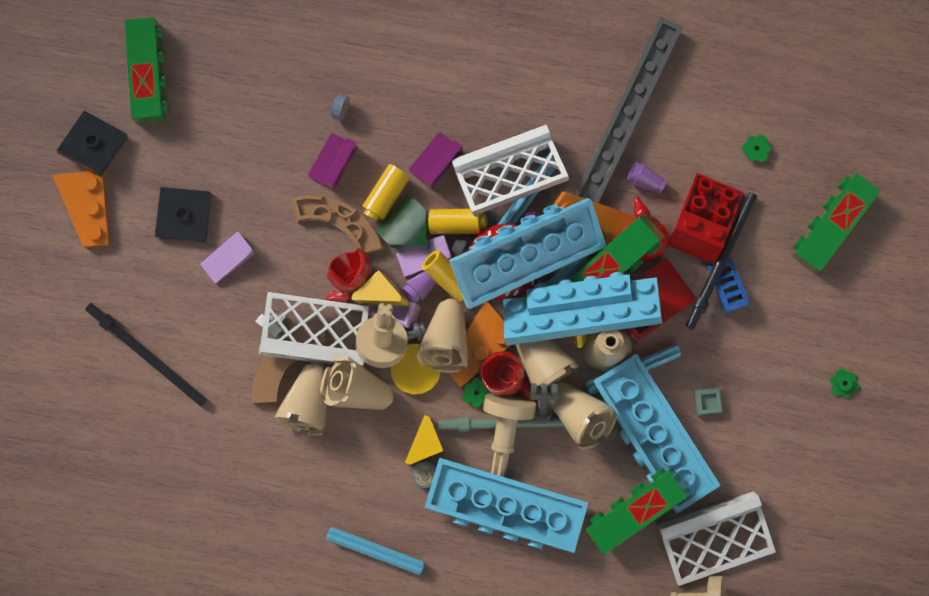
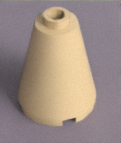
[417,299,468,373]
[581,329,632,372]
[515,339,579,389]
[320,356,394,410]
[274,361,327,436]
[548,382,617,450]

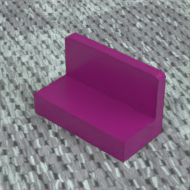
[409,132,463,189]
[308,133,358,191]

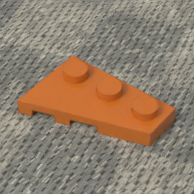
[52,171,110,248]
[553,192,635,253]
[448,301,511,388]

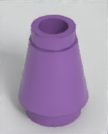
[627,162,666,194]
[402,272,436,303]

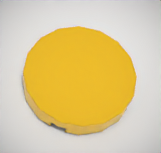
[390,344,441,395]

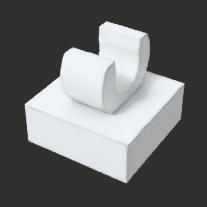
[255,309,286,339]

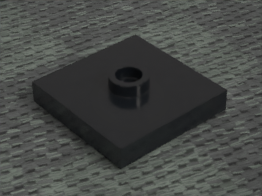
[57,111,128,177]
[155,187,212,242]

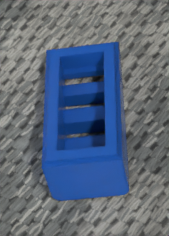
[707,258,750,314]

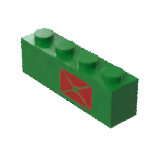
[124,17,169,124]
[792,172,881,274]
[570,214,665,282]
[585,467,691,555]

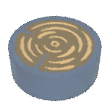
[331,94,350,121]
[412,462,436,488]

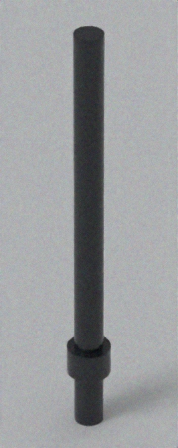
[685,192,758,330]
[85,302,208,407]

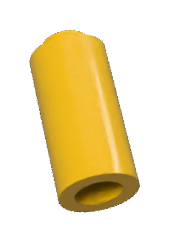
[362,164,410,222]
[428,209,487,235]
[421,250,463,302]

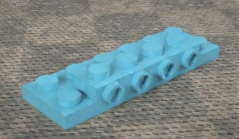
[449,198,606,309]
[503,272,662,345]
[592,354,721,513]
[424,458,588,553]

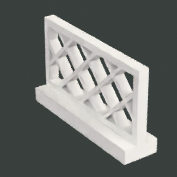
[452,125,569,216]
[258,292,369,366]
[657,492,776,586]

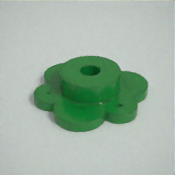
[741,135,771,162]
[830,368,859,398]
[462,377,489,407]

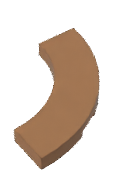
[291,195,384,255]
[251,323,326,404]

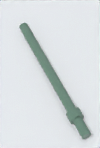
[438,417,564,432]

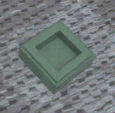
[694,387,723,416]

